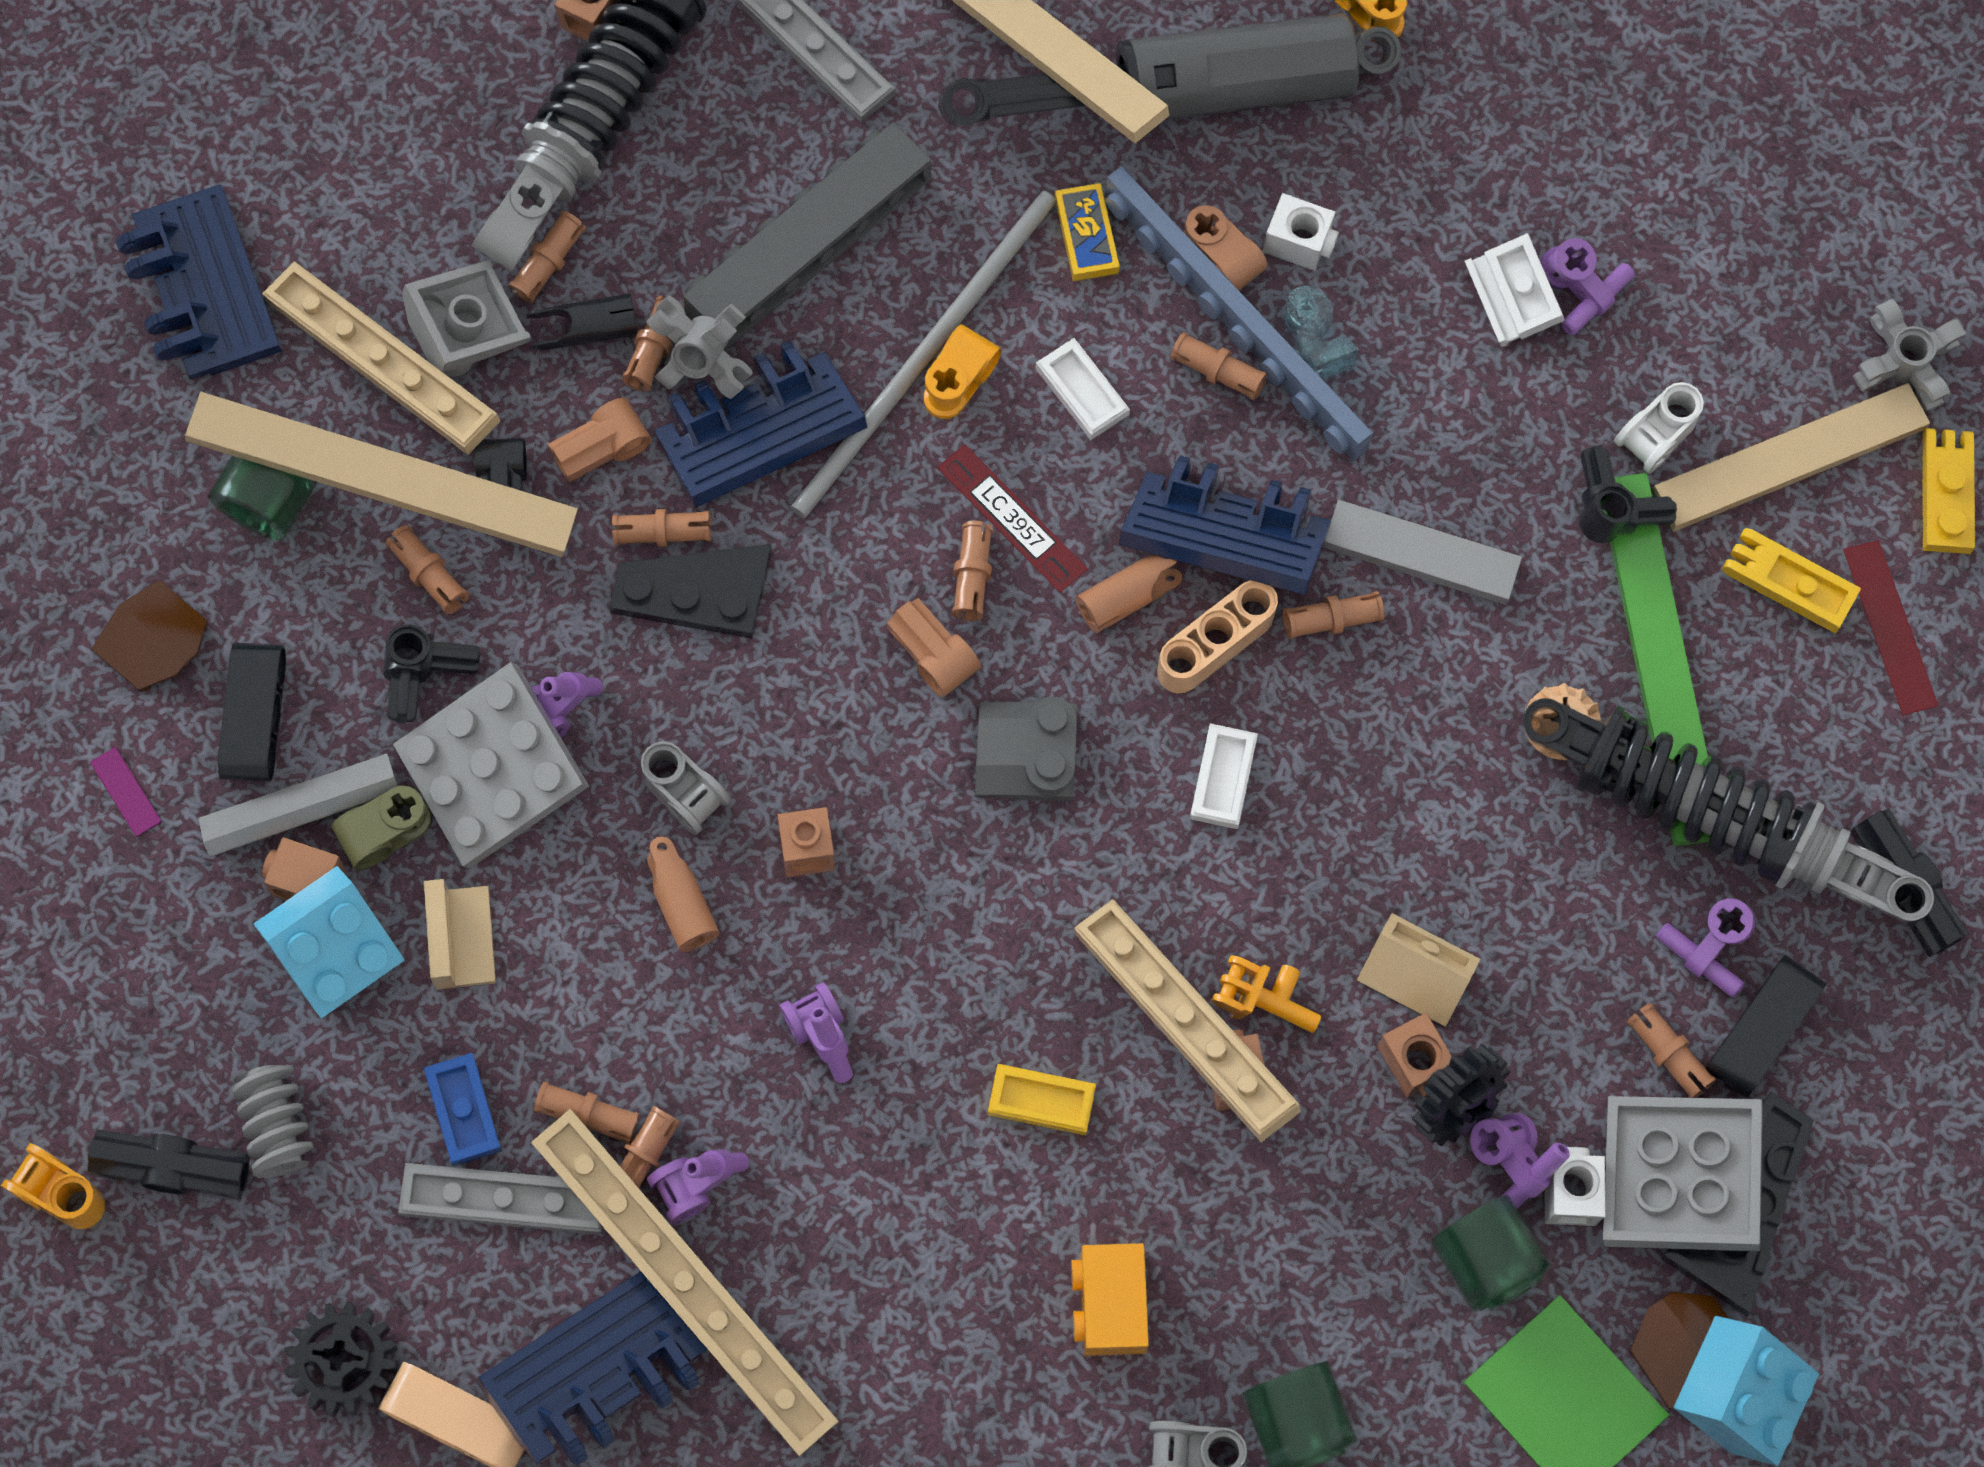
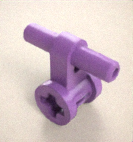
[1540,238,1635,335]
[531,672,603,738]
[1656,898,1755,998]
[779,982,853,1083]
[1470,1113,1570,1216]
[647,1149,749,1225]

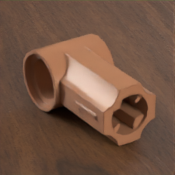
[548,397,652,483]
[887,598,982,698]

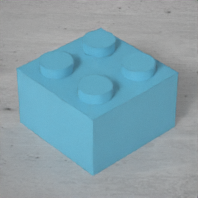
[254,866,405,1019]
[1673,1316,1819,1466]

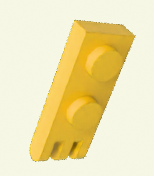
[1922,428,1975,554]
[1722,528,1861,634]

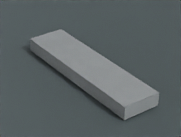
[736,0,895,123]
[1323,499,1522,605]
[198,754,398,856]
[398,1163,603,1235]

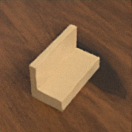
[424,879,496,990]
[1357,913,1481,1027]

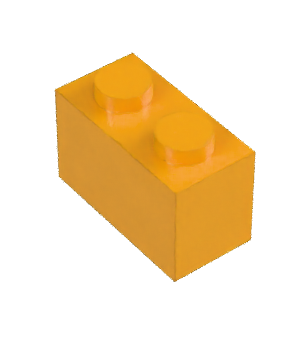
[1071,1243,1149,1356]

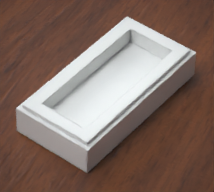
[1035,338,1130,440]
[1190,723,1258,829]

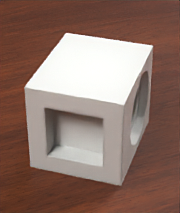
[1263,193,1339,271]
[1545,1147,1605,1226]

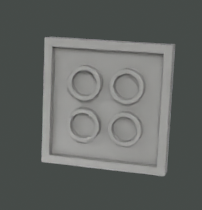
[393,662,589,868]
[1603,1096,1763,1251]

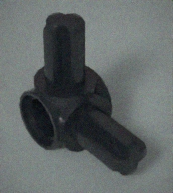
[1579,445,1677,543]
[383,624,480,724]

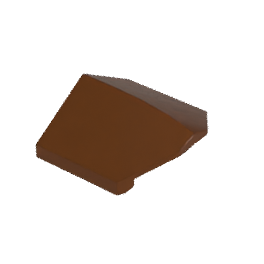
[91,580,208,692]
[1629,1292,1729,1410]

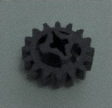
[1412,1044,1510,1146]
[284,1302,399,1417]

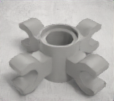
[646,295,753,399]
[1852,299,1967,412]

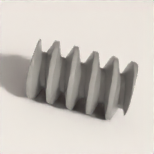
[232,1065,313,1178]

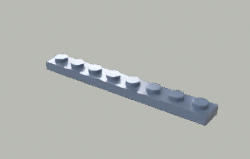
[1105,166,1373,462]

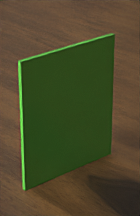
[1463,1295,1669,1467]

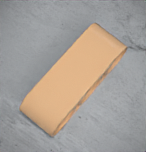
[1157,580,1278,693]
[378,1362,525,1467]

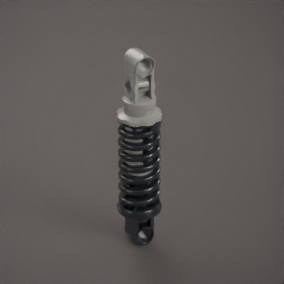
[471,0,707,272]
[1523,698,1934,922]

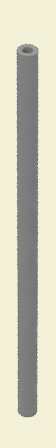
[790,191,1056,519]

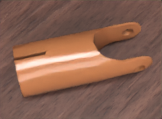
[1075,554,1182,634]
[647,836,720,952]

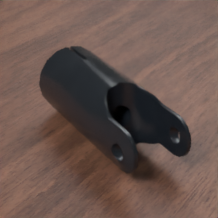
[526,293,638,350]

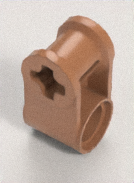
[1183,205,1267,291]

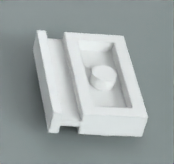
[1465,233,1565,347]

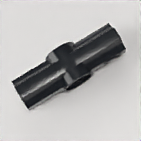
[1850,808,1969,958]
[87,1129,250,1199]

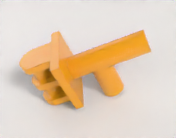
[1211,955,1321,1033]

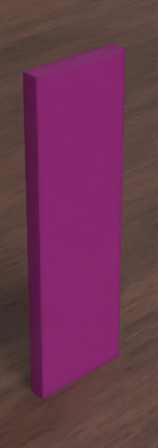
[90,747,162,837]

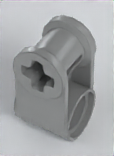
[641,741,732,836]
[1148,1421,1247,1467]

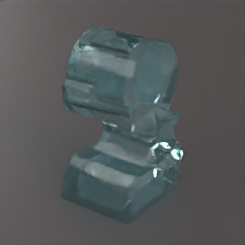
[1284,286,1359,380]

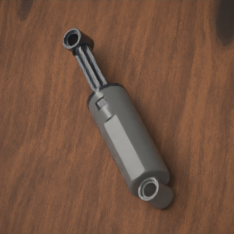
[938,13,1401,127]

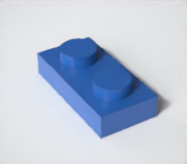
[424,1053,502,1167]

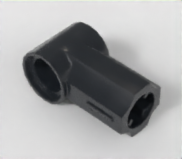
[474,438,527,491]

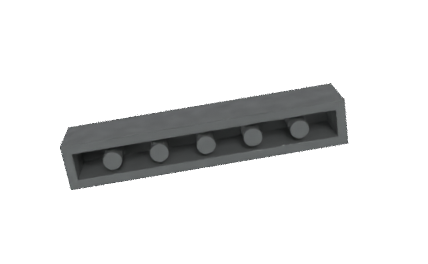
[683,122,931,351]

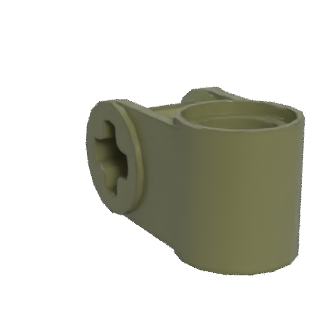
[331,786,432,871]

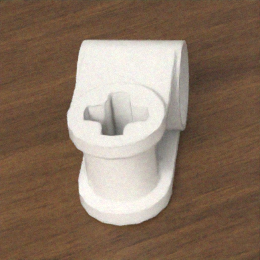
[1614,382,1704,474]

